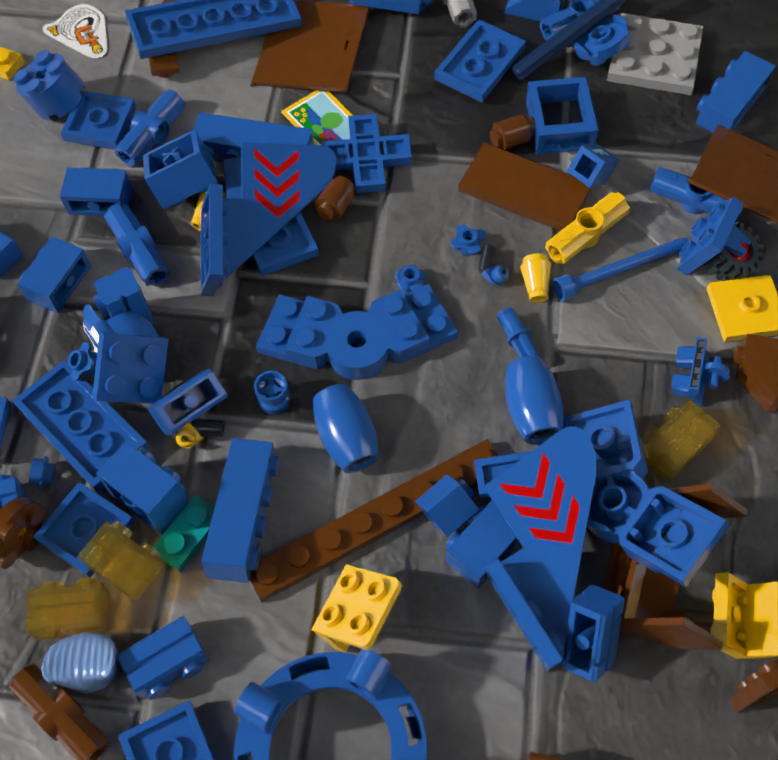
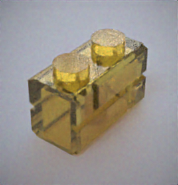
[641,400,721,481]
[76,521,164,601]
[25,578,110,640]

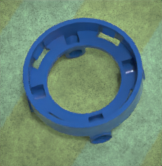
[234,649,427,760]

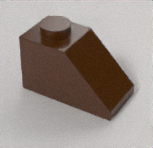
[732,334,778,414]

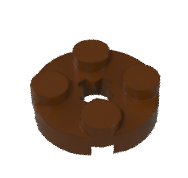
[0,496,46,569]

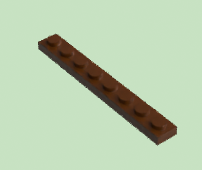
[250,439,499,603]

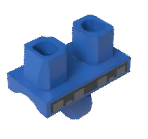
[671,338,730,406]

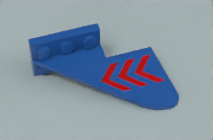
[200,142,337,296]
[484,427,596,672]

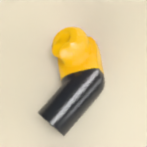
[176,418,225,448]

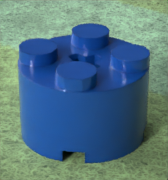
[13,50,85,120]

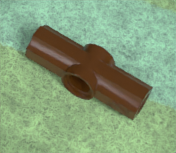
[9,663,111,760]

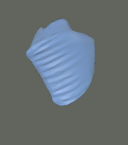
[41,631,119,694]

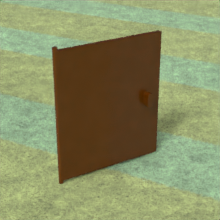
[250,0,370,92]
[686,124,778,224]

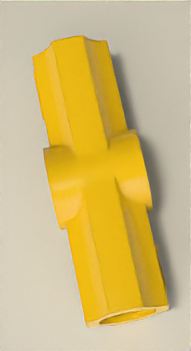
[545,192,630,264]

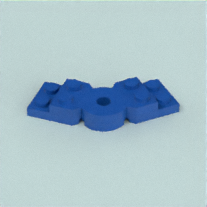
[256,284,458,380]
[564,399,729,587]

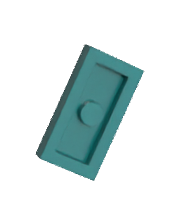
[151,495,215,573]

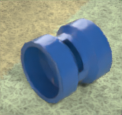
[254,370,291,415]

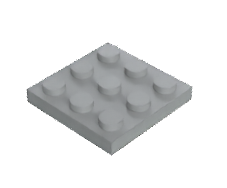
[607,13,703,95]

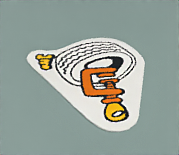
[43,4,107,58]

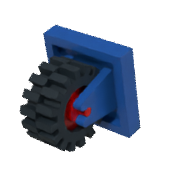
[677,196,764,281]

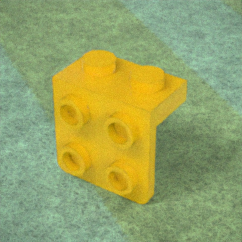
[311,565,402,653]
[711,572,778,659]

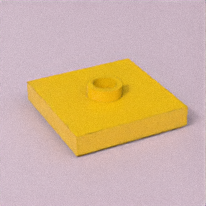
[706,275,778,342]

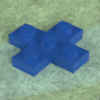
[321,114,412,193]

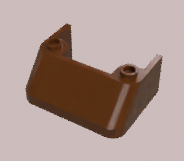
[603,483,747,650]

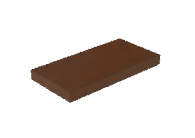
[458,143,591,231]

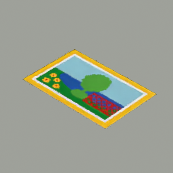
[280,90,353,145]

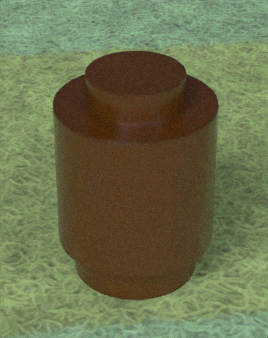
[490,114,536,151]
[315,176,355,221]

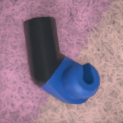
[478,245,509,286]

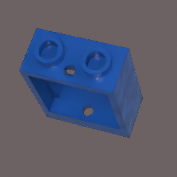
[526,77,598,155]

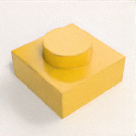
[0,47,25,81]

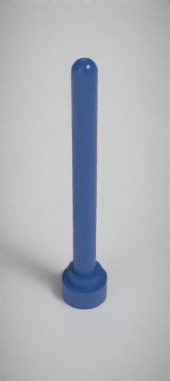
[552,237,689,302]

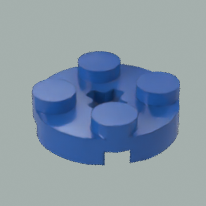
[572,14,631,65]

